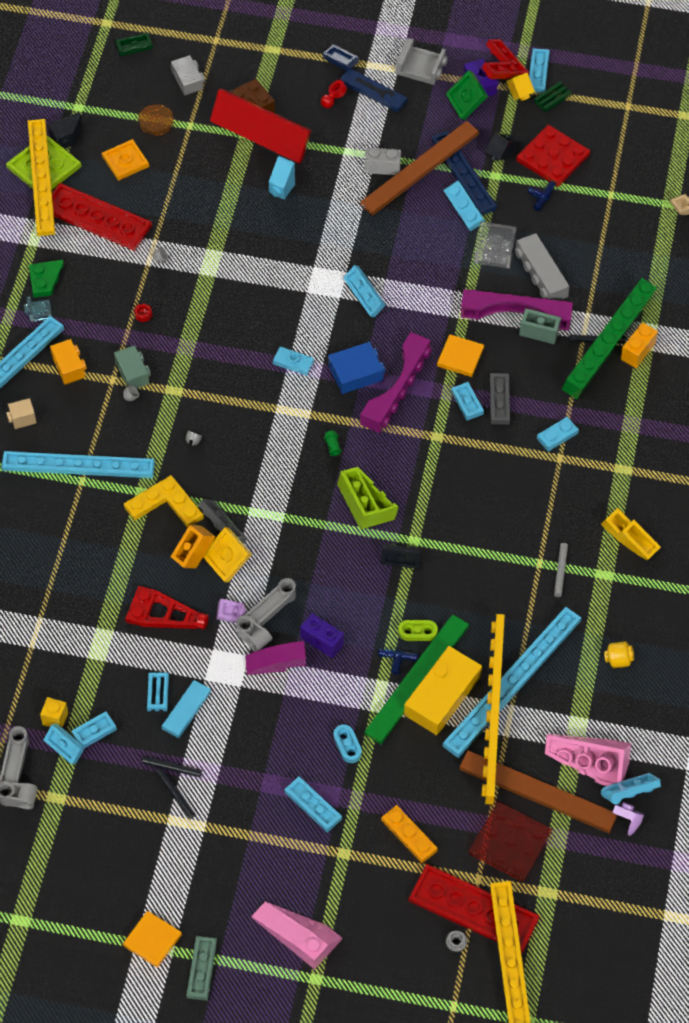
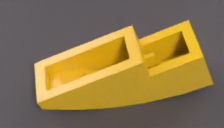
[601,508,661,560]

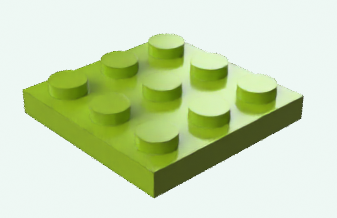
[6,136,81,189]

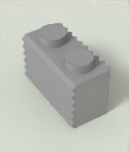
[171,55,205,95]
[364,147,401,175]

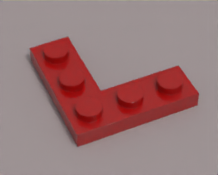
[481,39,529,79]

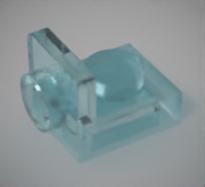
[24,297,52,322]

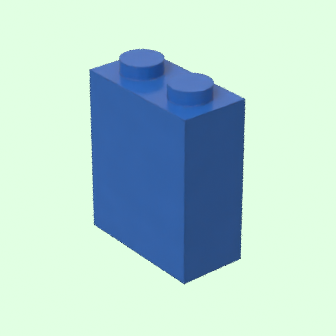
[328,342,385,394]

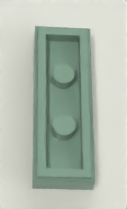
[186,936,217,1001]

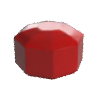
[134,303,152,322]

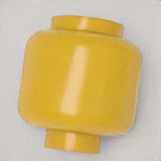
[604,641,634,668]

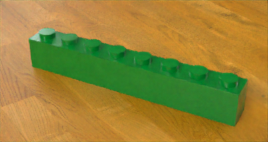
[561,278,657,400]

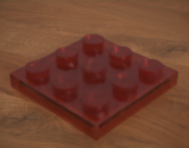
[469,802,552,882]

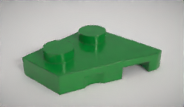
[29,260,64,298]

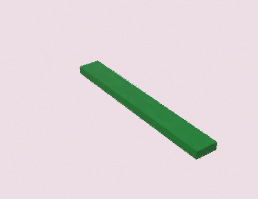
[364,614,469,744]

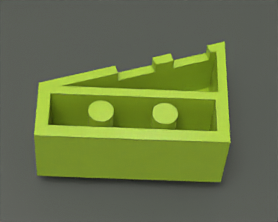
[337,467,398,530]

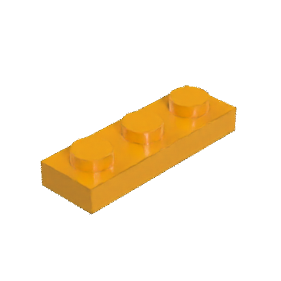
[381,805,438,863]

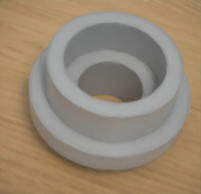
[446,931,467,952]

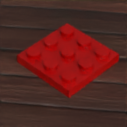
[516,125,590,187]

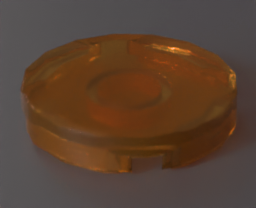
[139,104,174,135]

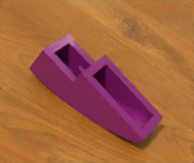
[245,641,306,675]

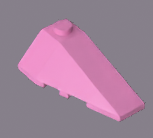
[545,734,631,786]
[251,901,342,970]

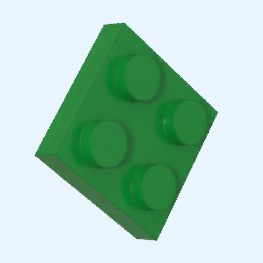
[446,70,488,120]

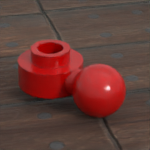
[321,80,347,108]

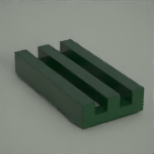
[115,32,153,56]
[534,82,572,113]

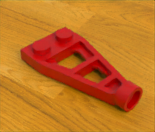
[125,586,209,630]

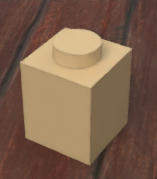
[6,398,36,429]

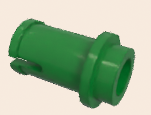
[324,431,341,456]

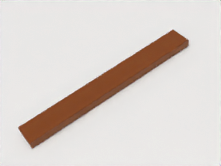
[360,121,479,216]
[459,751,617,834]

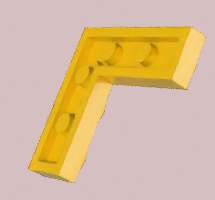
[124,475,204,528]

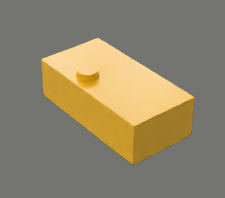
[404,646,482,735]

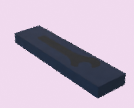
[340,69,407,113]

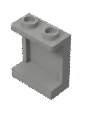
[395,38,448,85]

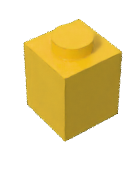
[506,73,535,101]
[40,697,68,728]

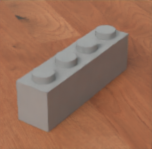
[515,233,570,301]

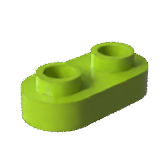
[398,620,438,641]

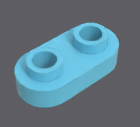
[334,725,362,763]

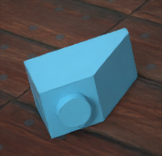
[269,156,295,199]

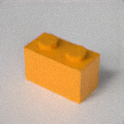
[621,322,658,368]
[50,339,87,385]
[171,525,215,569]

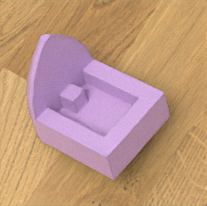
[216,599,246,623]
[612,802,644,836]

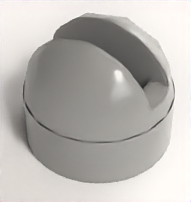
[153,247,168,263]
[123,385,139,401]
[185,430,202,446]

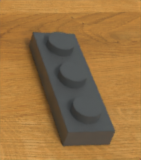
[490,373,510,424]
[198,499,247,544]

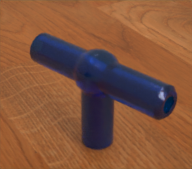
[528,181,556,211]
[378,649,418,674]

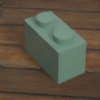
[519,308,561,345]
[114,345,151,388]

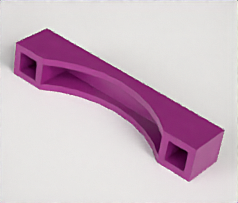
[460,289,573,331]
[360,332,432,433]

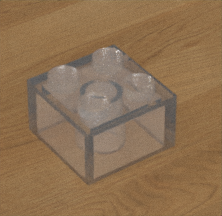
[474,222,516,269]

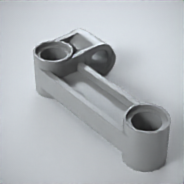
[236,578,296,652]
[0,726,38,809]

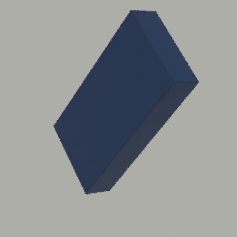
[322,44,359,71]

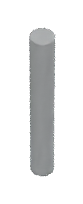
[554,543,568,597]

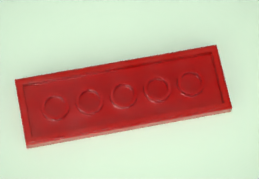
[210,88,311,163]
[52,183,152,251]
[409,864,540,954]

